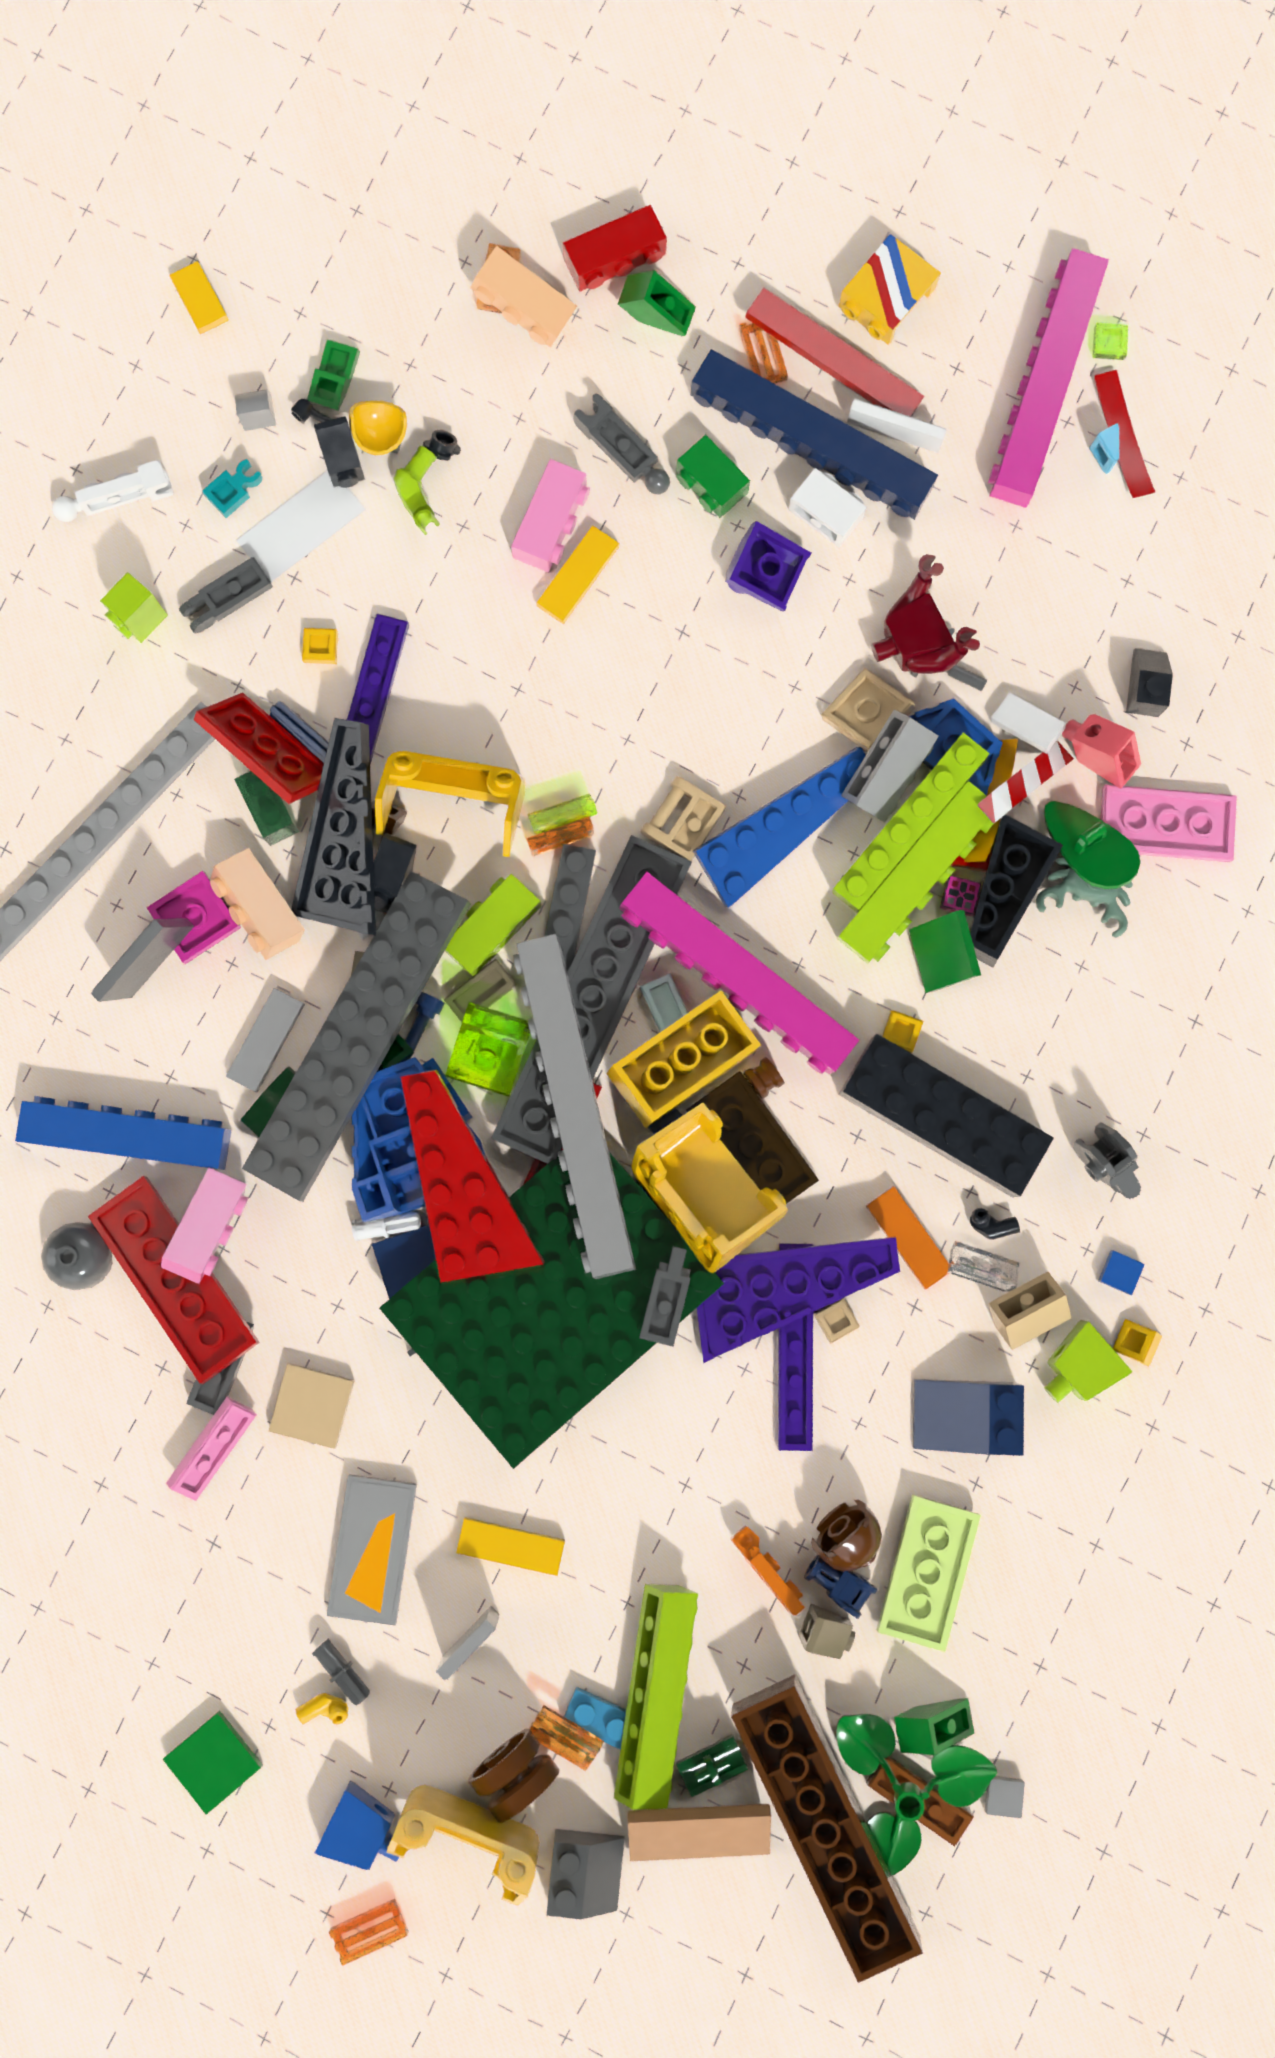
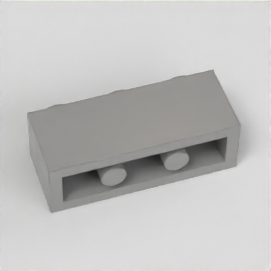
[841,709,939,823]

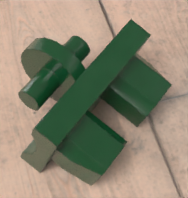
[676,1734,748,1798]

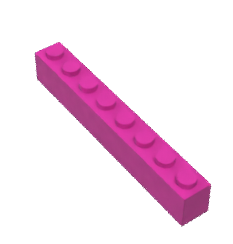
[988,248,1109,508]
[619,872,859,1074]

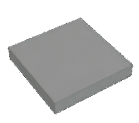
[436,1606,500,1681]

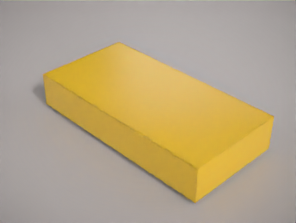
[169,261,229,334]

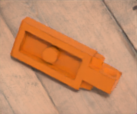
[730,1526,805,1616]

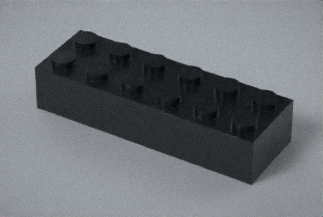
[838,1033,1054,1198]

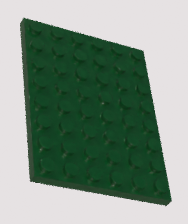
[379,1152,724,1469]

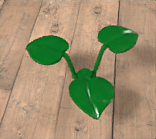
[836,1714,997,1876]

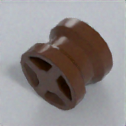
[743,1057,785,1099]

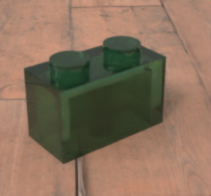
[234,771,300,846]

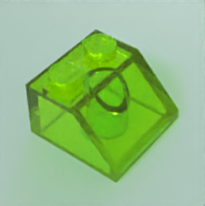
[445,1002,530,1097]

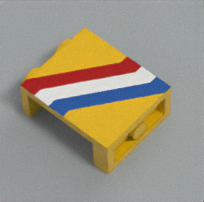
[839,234,941,345]

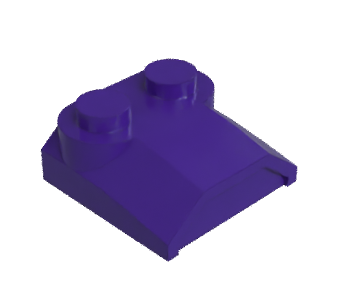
[725,521,812,612]

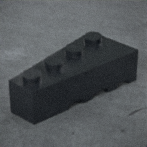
[970,814,1063,968]

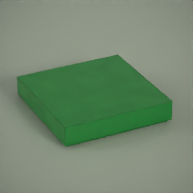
[909,910,981,993]
[162,1710,263,1815]

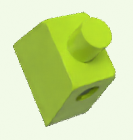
[1044,1320,1133,1403]

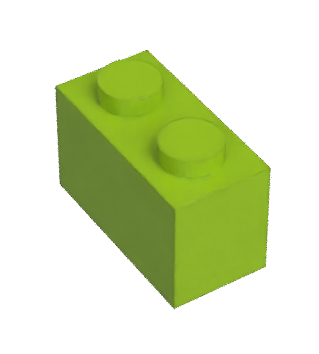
[100,572,168,643]

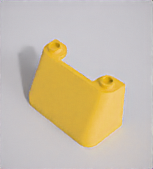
[631,1103,788,1273]
[386,1785,540,1906]

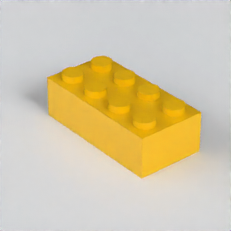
[606,990,761,1128]

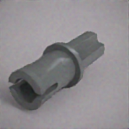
[312,1638,370,1705]

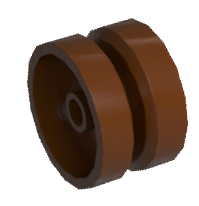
[468,1729,560,1823]

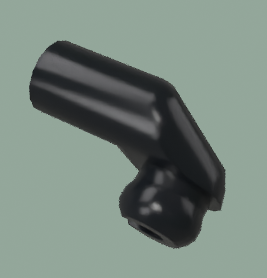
[970,1208,1020,1240]

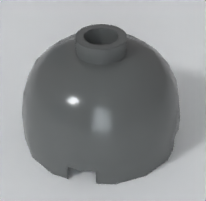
[41,1222,113,1291]

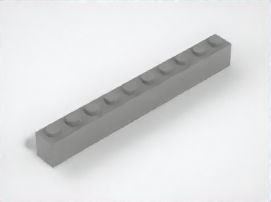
[513,934,636,1279]

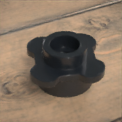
[423,430,461,460]

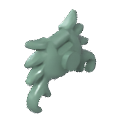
[1036,857,1133,938]

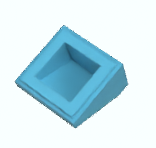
[1089,423,1119,474]

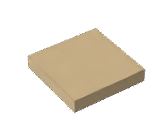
[821,668,916,753]
[269,1363,355,1449]

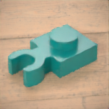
[202,459,263,519]

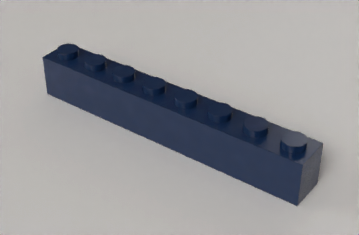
[690,349,938,520]

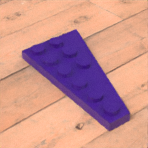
[697,1236,900,1363]

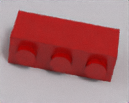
[562,204,667,292]

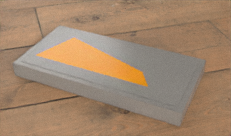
[327,1474,417,1626]

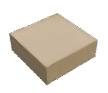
[813,1298,860,1344]

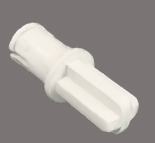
[351,1210,421,1241]

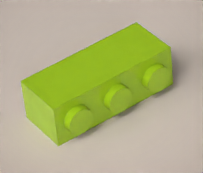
[445,874,542,977]

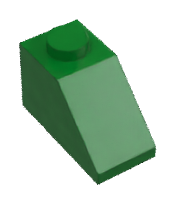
[618,270,696,336]
[894,1698,975,1755]

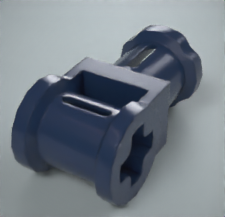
[804,1555,878,1619]

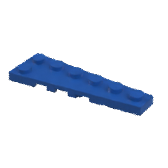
[693,747,866,908]

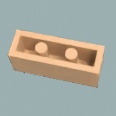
[470,245,577,348]
[210,848,305,960]

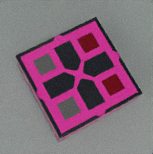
[940,875,982,917]

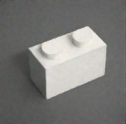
[788,468,867,548]

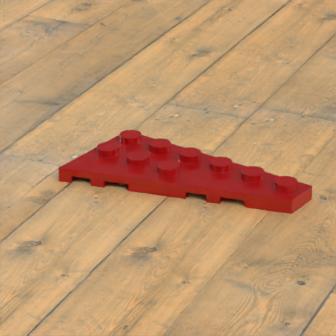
[401,1070,545,1282]

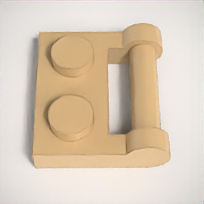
[640,776,726,862]

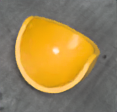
[349,401,407,455]

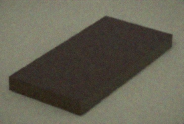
[685,1071,819,1204]

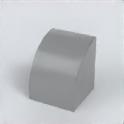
[235,389,276,431]

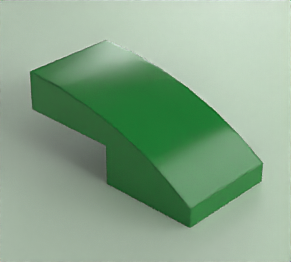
[307,339,360,411]

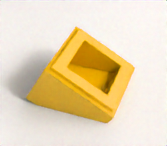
[1113,1319,1162,1367]

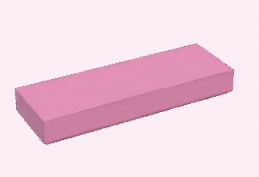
[166,1397,257,1501]

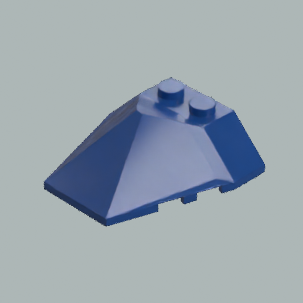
[352,1057,488,1222]

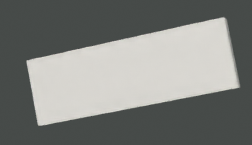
[847,399,947,453]

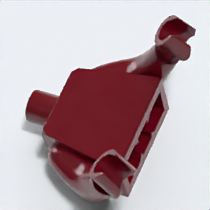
[871,554,980,674]

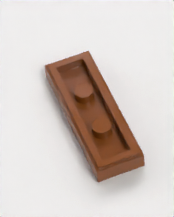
[866,1756,974,1847]

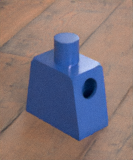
[314,1780,399,1870]

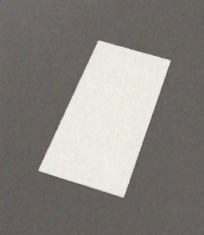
[236,470,366,582]

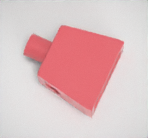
[1062,714,1141,789]

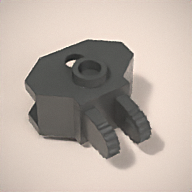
[1073,1122,1142,1199]

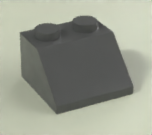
[546,1829,625,1920]

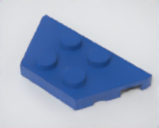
[909,698,1003,795]

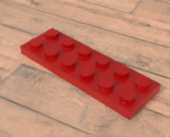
[88,1176,260,1384]

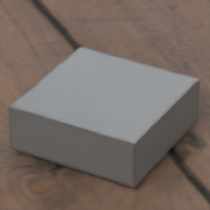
[985,1776,1025,1819]

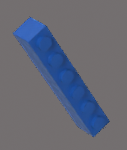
[15,1096,232,1170]

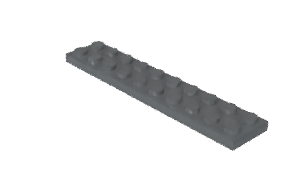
[491,835,692,1164]
[242,871,471,1202]

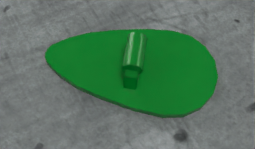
[1044,801,1141,889]

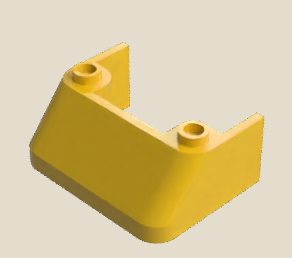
[375,751,525,857]

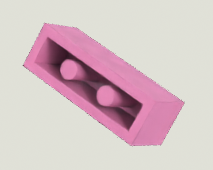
[511,459,590,573]
[161,1168,249,1284]

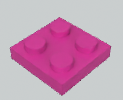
[146,871,242,965]

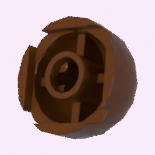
[811,1499,882,1571]

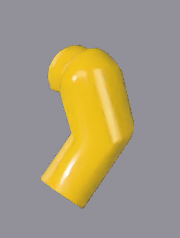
[295,1693,349,1725]

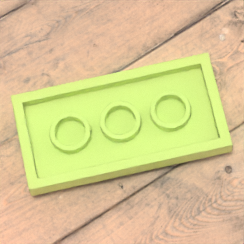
[876,1494,981,1652]

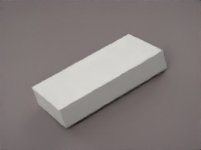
[991,692,1066,754]

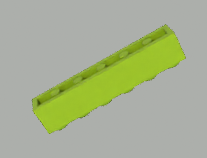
[832,732,990,913]
[837,781,994,964]
[614,1584,698,1810]

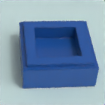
[1098,1250,1145,1295]

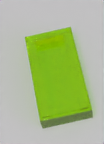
[527,793,598,835]

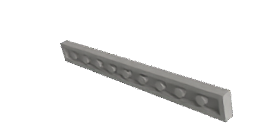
[0,701,215,962]

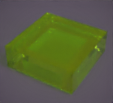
[1092,322,1128,360]

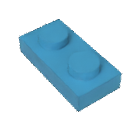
[562,1687,626,1750]

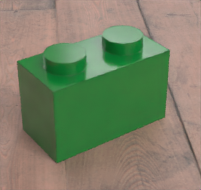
[676,434,750,518]

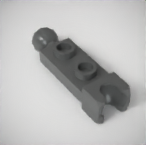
[573,394,670,495]

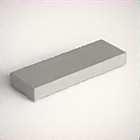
[225,988,305,1093]

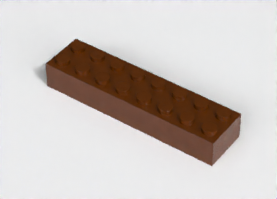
[731,1674,923,1983]

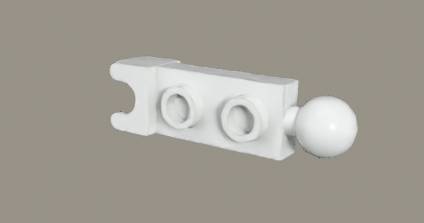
[52,460,174,522]

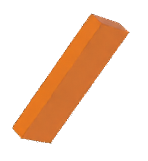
[866,1186,953,1290]

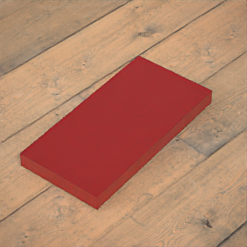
[194,692,324,804]

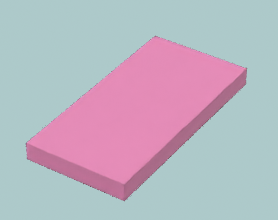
[1100,784,1237,862]

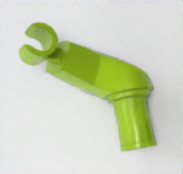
[393,446,440,535]

